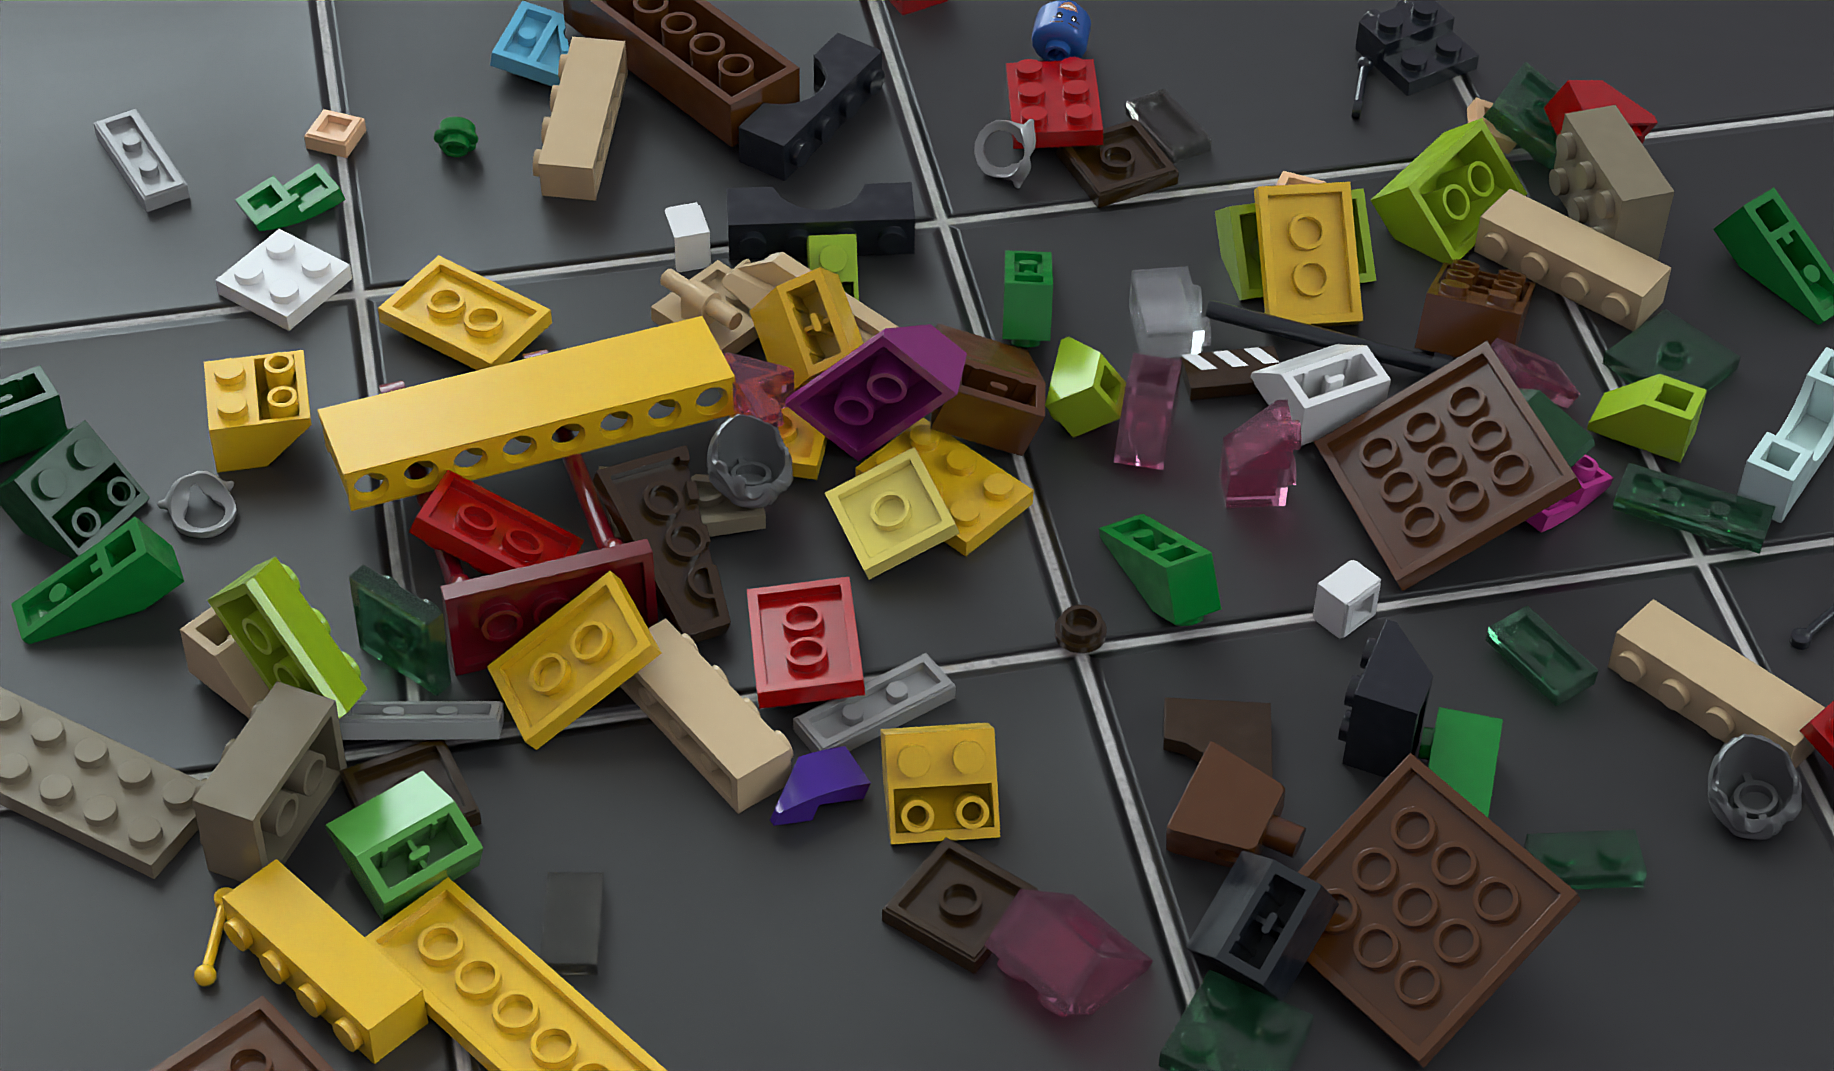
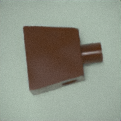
[1166,741,1306,868]

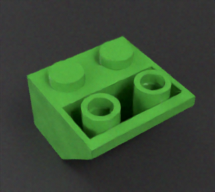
[325,771,483,921]

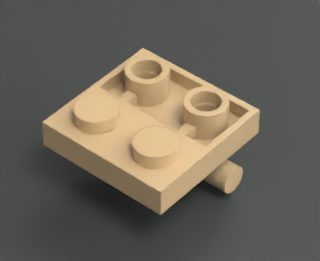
[651,260,759,361]

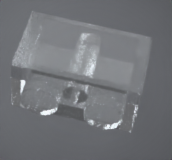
[1129,266,1211,370]

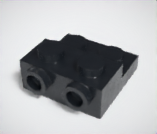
[1355,0,1479,96]

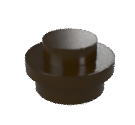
[1054,605,1107,653]

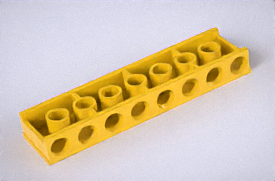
[317,316,735,511]

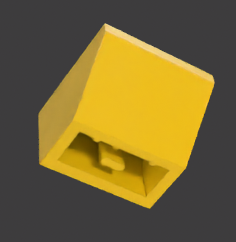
[749,267,864,392]
[204,350,312,473]
[880,722,1000,844]

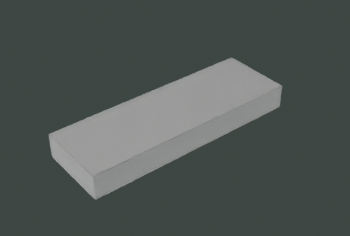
[93,109,190,212]
[793,653,956,753]
[339,701,504,740]

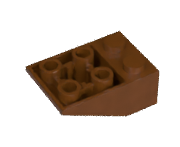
[1414,259,1536,369]
[930,323,1046,456]

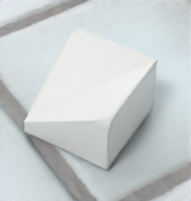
[665,202,711,272]
[1313,560,1381,639]

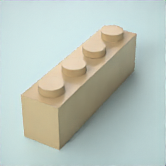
[533,36,628,201]
[1474,189,1671,332]
[1608,599,1825,769]
[620,619,793,814]

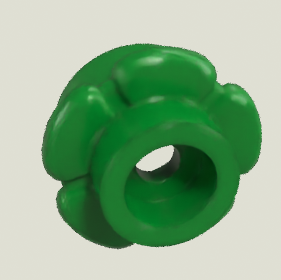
[433,116,479,157]

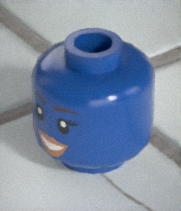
[1032,0,1091,61]

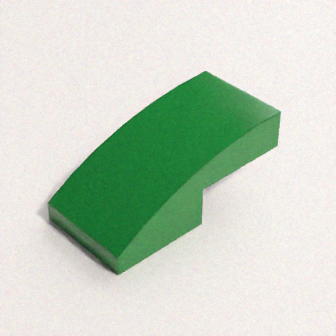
[235,163,346,231]

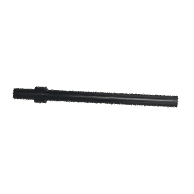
[1205,299,1453,375]

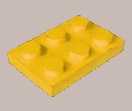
[1254,182,1363,327]
[378,255,552,370]
[855,417,1034,556]
[487,571,662,750]

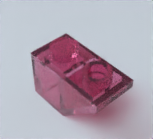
[1114,353,1182,470]
[1219,400,1301,508]

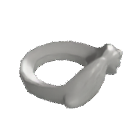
[974,119,1036,189]
[157,471,237,539]

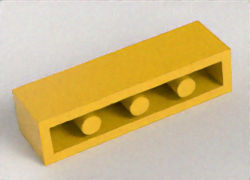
[222,859,428,1064]

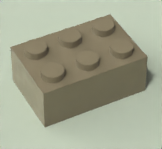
[1549,105,1674,261]
[192,681,347,882]

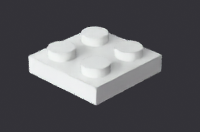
[216,229,352,331]

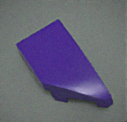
[770,746,871,826]

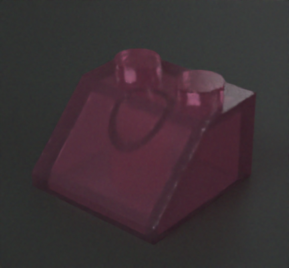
[984,889,1153,1017]

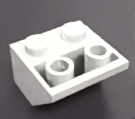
[1251,344,1391,447]

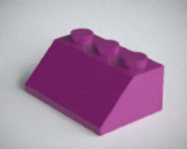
[785,324,967,461]

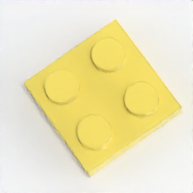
[825,447,960,580]

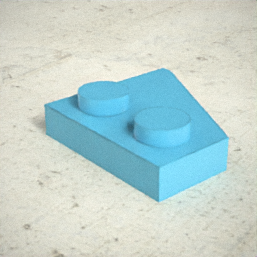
[490,0,569,86]

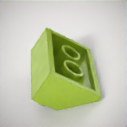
[1370,118,1527,264]
[1215,188,1376,300]
[207,556,367,719]

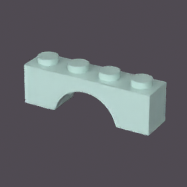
[1735,347,1834,523]

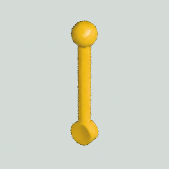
[194,887,233,987]

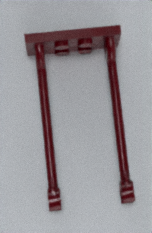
[378,349,659,676]

